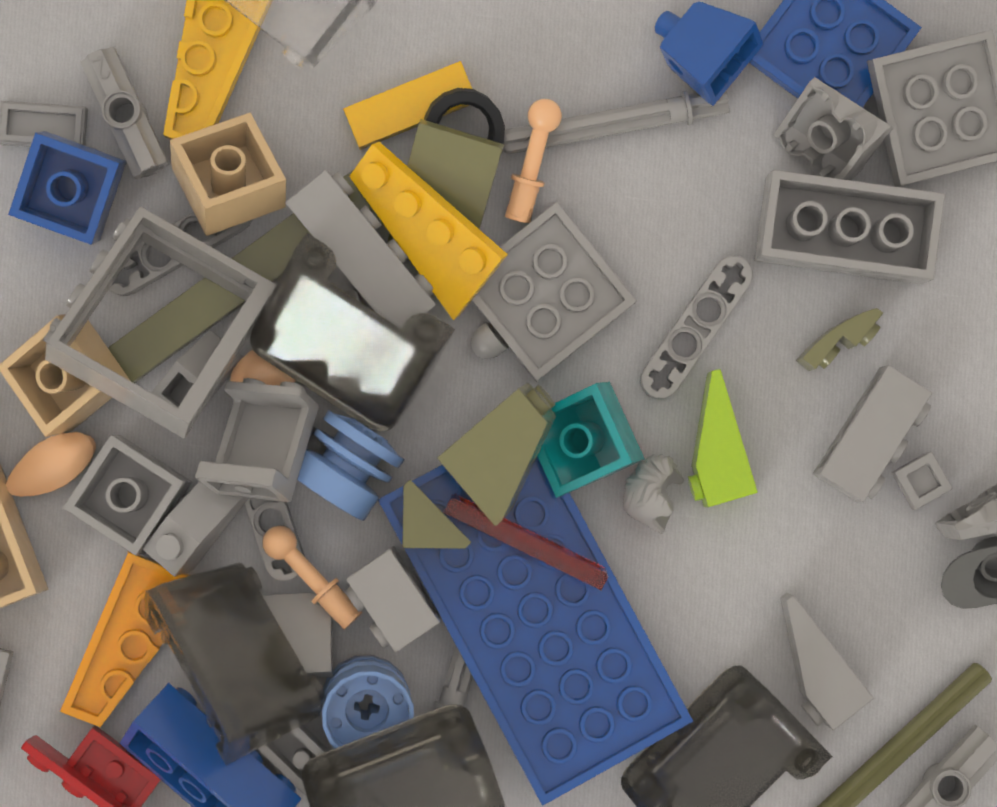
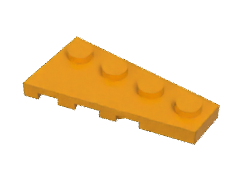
[60,551,208,727]

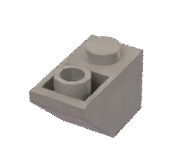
[151,330,244,408]

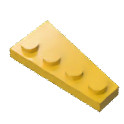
[163,0,273,140]
[349,141,508,320]

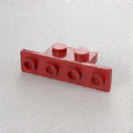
[21,726,161,807]

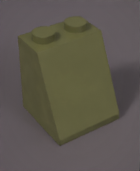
[437,382,556,526]

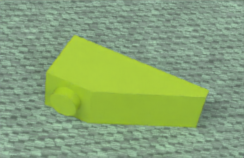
[688,369,758,508]

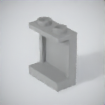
[195,378,319,502]

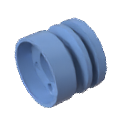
[297,410,405,521]
[321,655,414,762]

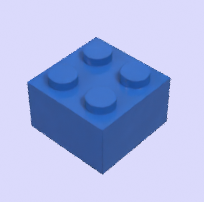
[8,131,127,245]

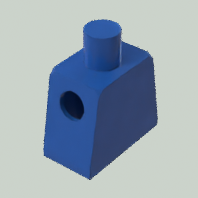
[655,1,764,106]

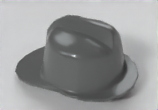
[941,536,997,609]

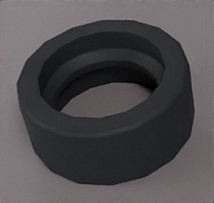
[424,88,505,144]

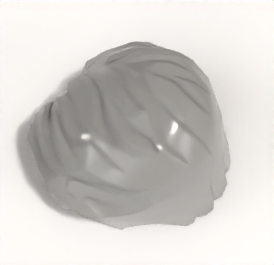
[623,454,684,534]

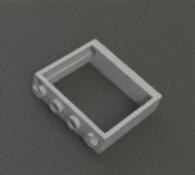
[43,206,277,439]

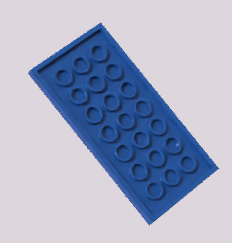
[378,456,693,806]

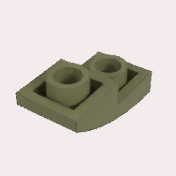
[796,308,883,371]

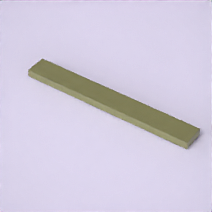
[108,170,373,383]

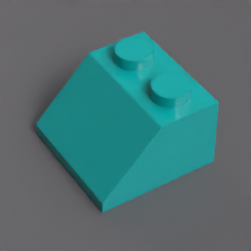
[538,382,645,498]

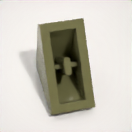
[402,480,472,549]

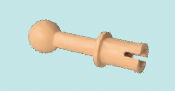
[504,99,562,223]
[262,525,362,630]

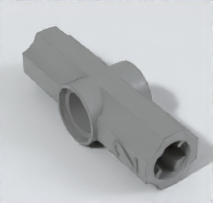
[80,47,169,180]
[900,725,997,807]

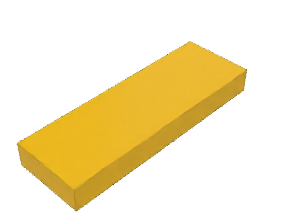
[343,61,472,150]

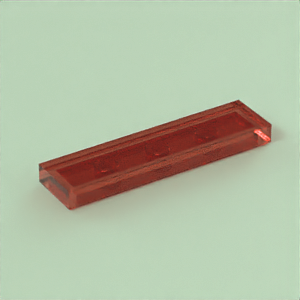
[444,494,608,591]

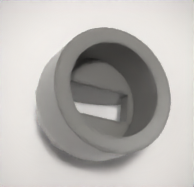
[471,322,508,359]

